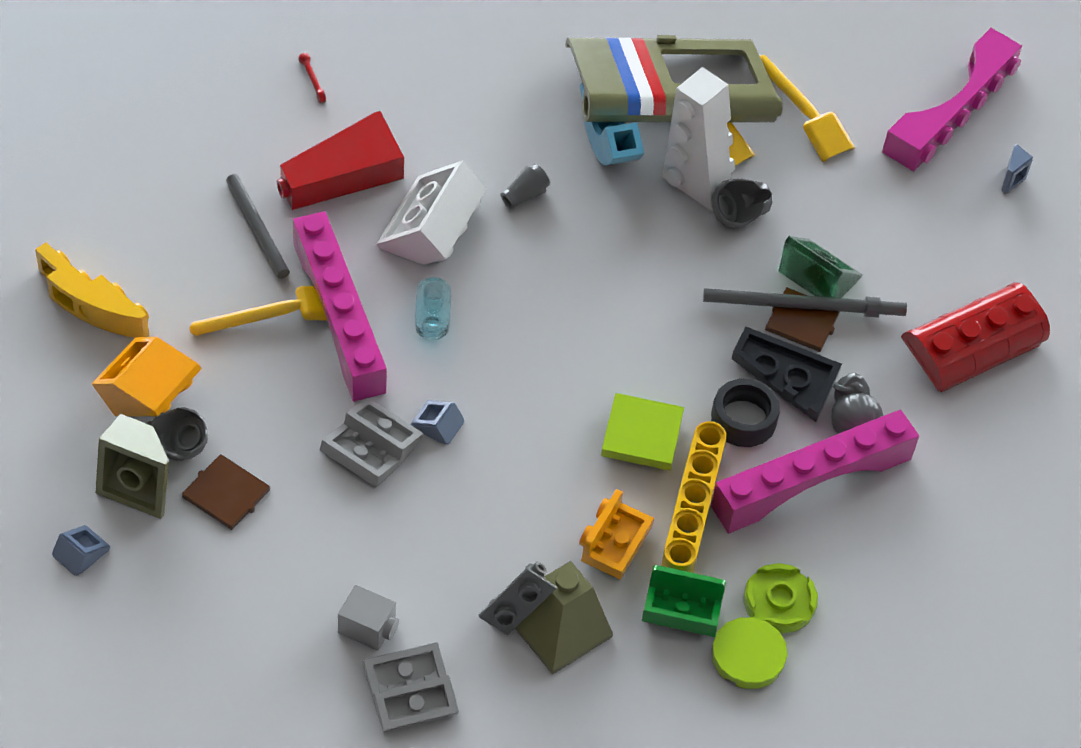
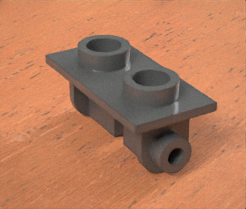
[479,562,556,635]

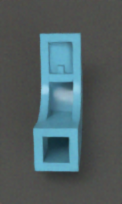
[579,82,645,166]

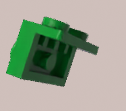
[641,565,726,637]

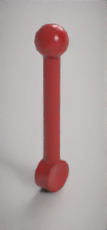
[298,53,326,103]

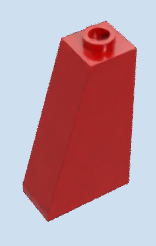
[276,111,404,210]

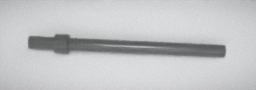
[703,288,907,318]

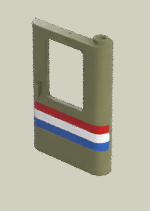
[565,35,783,123]

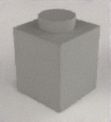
[338,585,399,651]

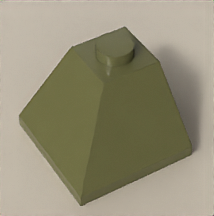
[95,414,169,519]
[515,561,613,675]

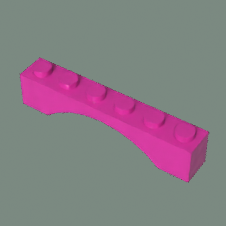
[882,28,1022,172]
[293,211,387,402]
[711,409,919,534]

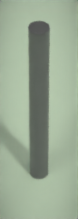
[226,174,290,279]

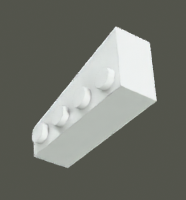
[662,67,735,212]

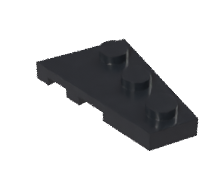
[732,327,842,422]

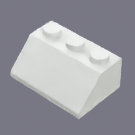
[376,160,487,265]

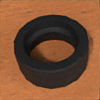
[711,378,780,447]

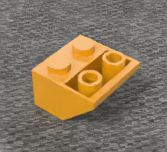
[92,337,202,417]

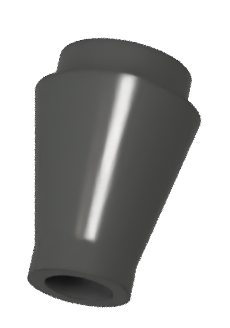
[500,164,550,209]

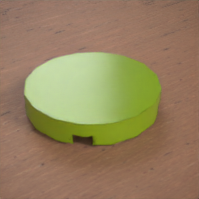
[743,563,818,633]
[711,617,788,689]

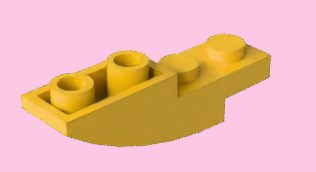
[35,242,149,338]

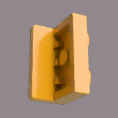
[579,489,654,580]

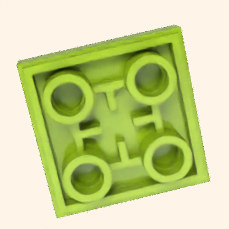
[601,393,684,471]

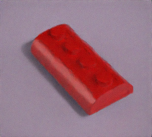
[901,282,1050,392]

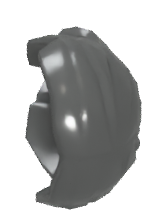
[711,179,772,228]
[832,373,884,434]
[146,407,208,461]

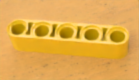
[661,421,726,573]

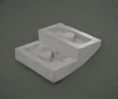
[320,397,424,487]
[363,642,459,732]

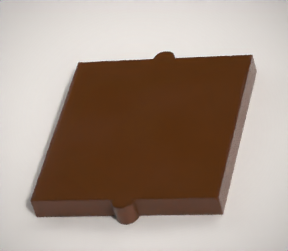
[765,287,840,352]
[182,454,270,530]

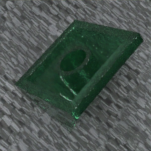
[778,236,863,298]

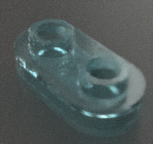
[415,277,451,340]

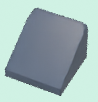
[1001,144,1033,193]
[410,400,464,444]
[52,525,111,576]

